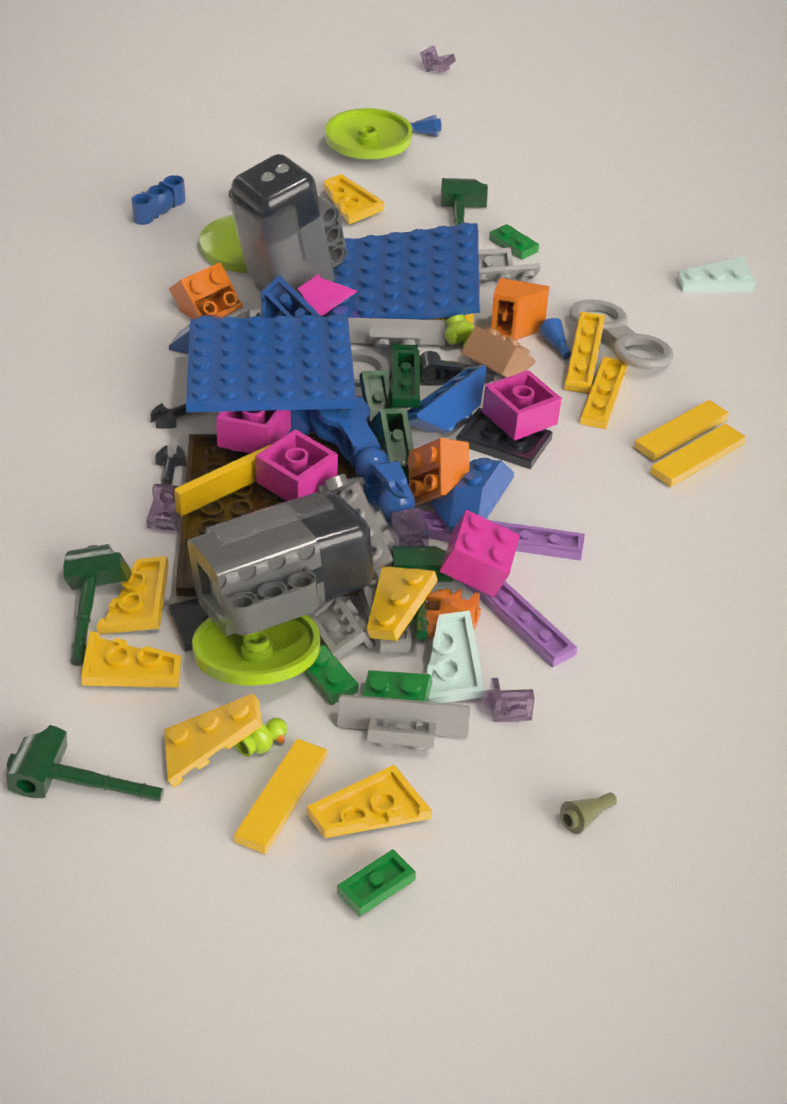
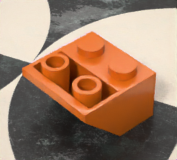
[169,262,244,319]
[491,278,550,340]
[407,438,470,506]

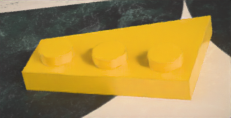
[323,174,385,225]
[96,556,169,634]
[366,566,438,641]
[81,631,182,688]
[164,693,262,787]
[307,765,432,838]

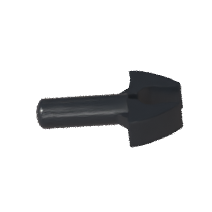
[150,403,192,429]
[155,445,186,487]

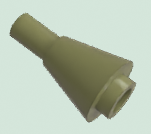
[560,792,617,834]

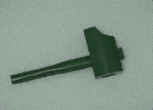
[441,178,488,226]
[63,544,132,666]
[392,546,453,640]
[6,725,164,802]

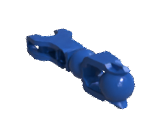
[308,396,415,528]

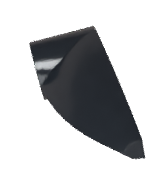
[420,350,495,385]

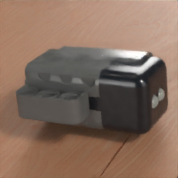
[228,154,347,293]
[188,491,374,637]

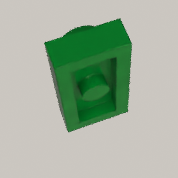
[489,224,539,260]
[304,645,359,705]
[362,670,432,702]
[337,849,416,917]

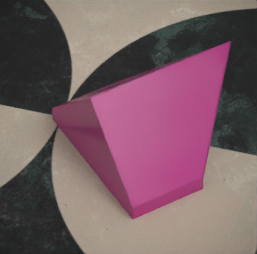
[298,274,357,316]

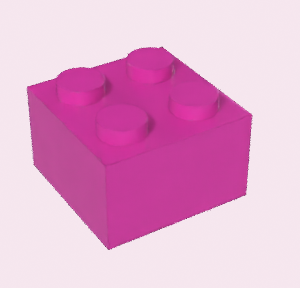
[482,370,562,441]
[216,410,291,453]
[255,429,338,505]
[440,510,520,597]

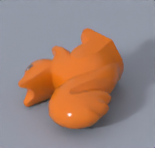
[414,589,481,638]

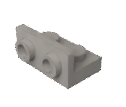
[307,597,375,660]

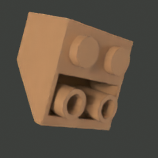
[461,326,536,378]

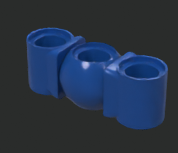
[131,175,186,225]

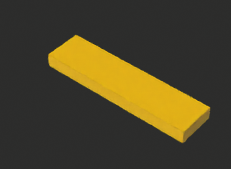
[564,312,605,394]
[580,357,628,430]
[634,400,729,461]
[650,423,746,487]
[174,445,271,516]
[234,739,327,854]

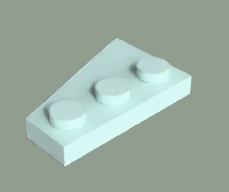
[678,256,755,292]
[427,611,485,703]

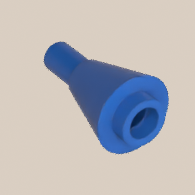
[410,114,442,136]
[539,318,571,359]

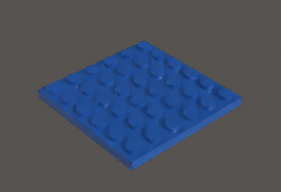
[329,222,480,320]
[186,315,356,412]

